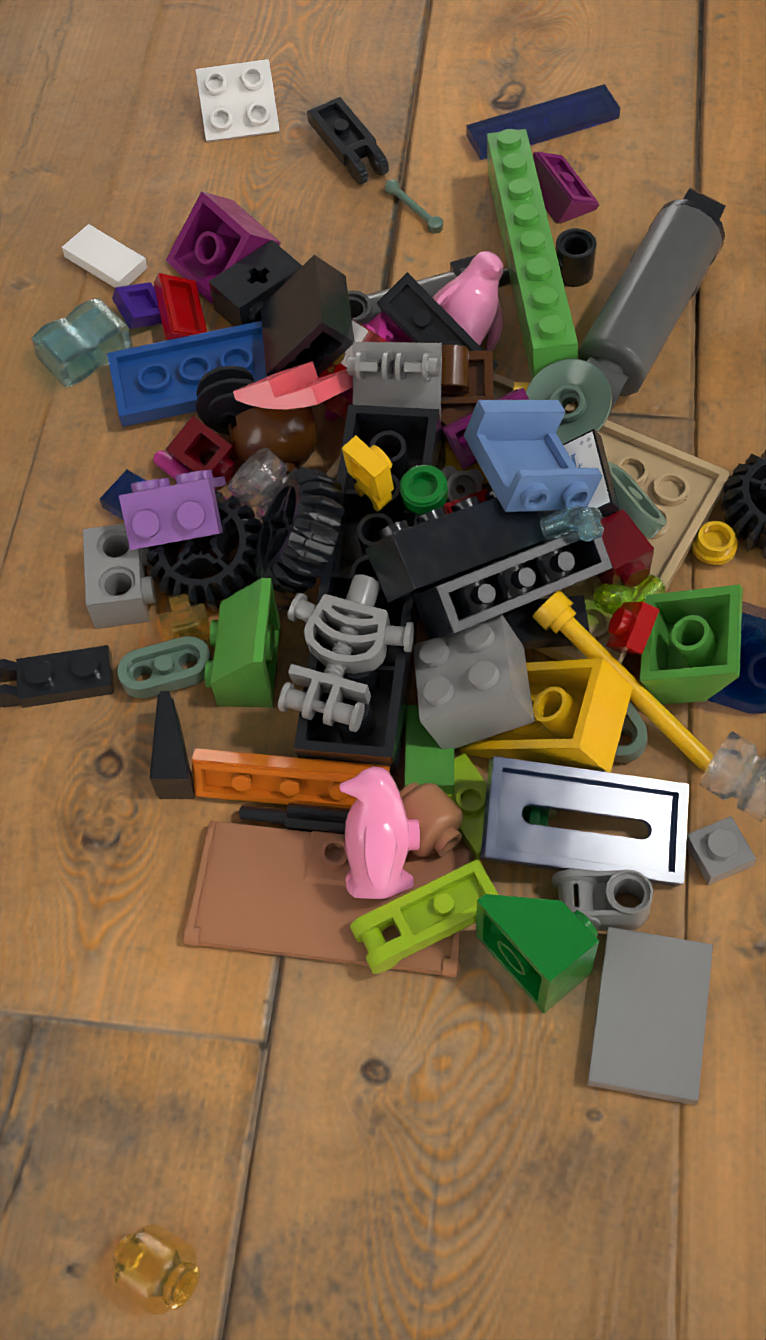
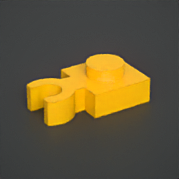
[342,436,394,512]

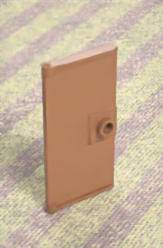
[183,820,470,978]

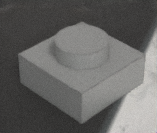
[686,816,756,885]

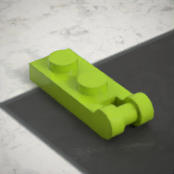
[350,859,498,974]

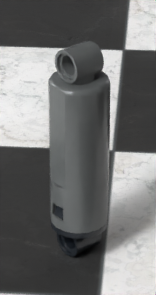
[578,187,726,414]

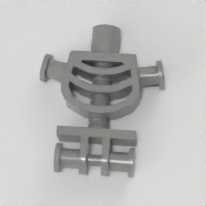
[278,575,414,732]

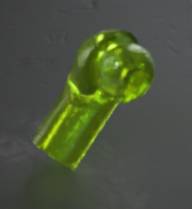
[593,575,666,615]

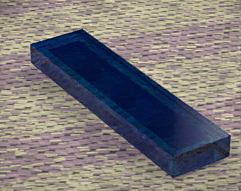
[466,84,620,160]

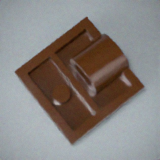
[441,345,494,442]

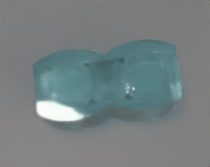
[31,298,132,387]

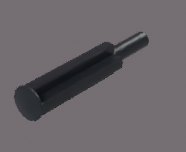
[239,803,350,834]

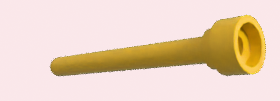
[532,590,715,771]

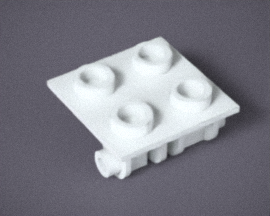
[195,59,280,143]

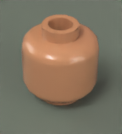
[399,782,463,857]

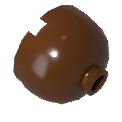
[228,406,318,480]

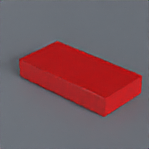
[153,273,207,341]

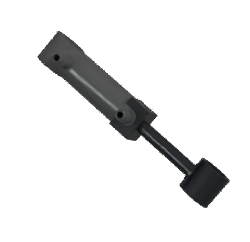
[348,228,597,326]

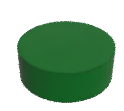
[400,465,448,515]

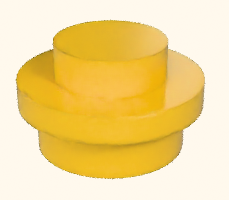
[691,521,738,565]

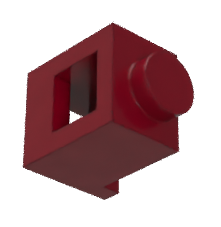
[165,416,239,484]

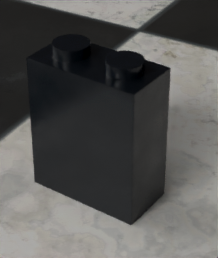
[261,255,355,376]

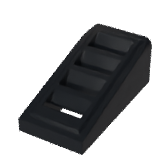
[149,691,195,799]

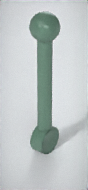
[385,179,443,233]

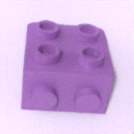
[119,470,226,550]

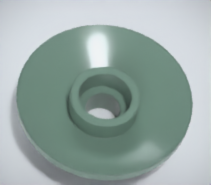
[526,359,612,444]

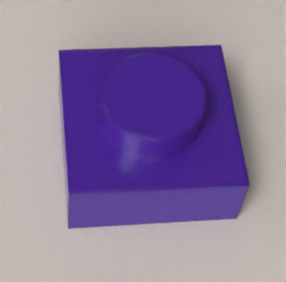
[112,282,162,329]

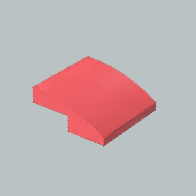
[233,361,353,409]

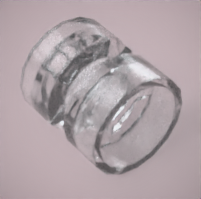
[228,448,289,522]
[699,731,766,823]

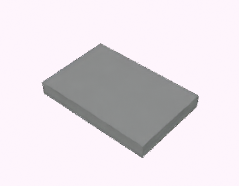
[587,927,713,1105]

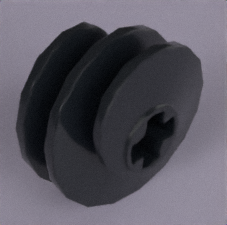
[195,365,256,435]

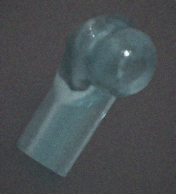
[540,506,604,541]

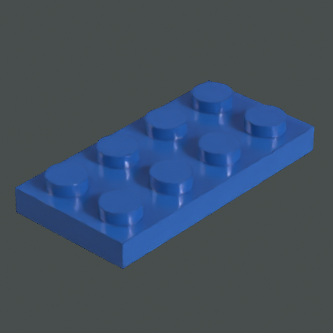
[107,321,268,427]

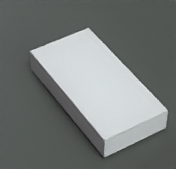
[62,224,148,288]

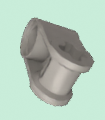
[552,869,653,931]

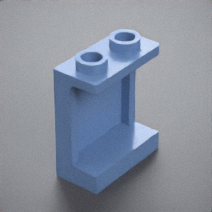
[464,400,602,512]

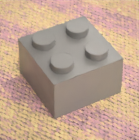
[413,614,535,749]

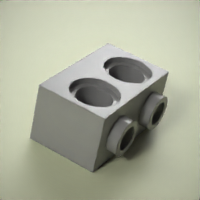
[83,524,156,629]

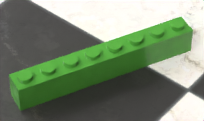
[487,129,578,380]

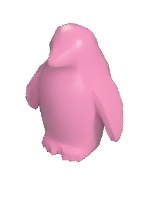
[432,251,503,351]
[339,766,420,899]

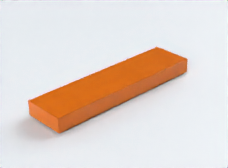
[191,748,390,809]

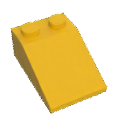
[459,658,633,773]

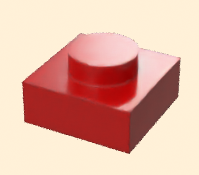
[606,602,660,654]

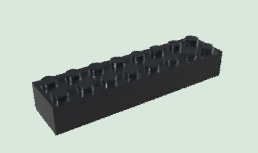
[294,404,443,776]

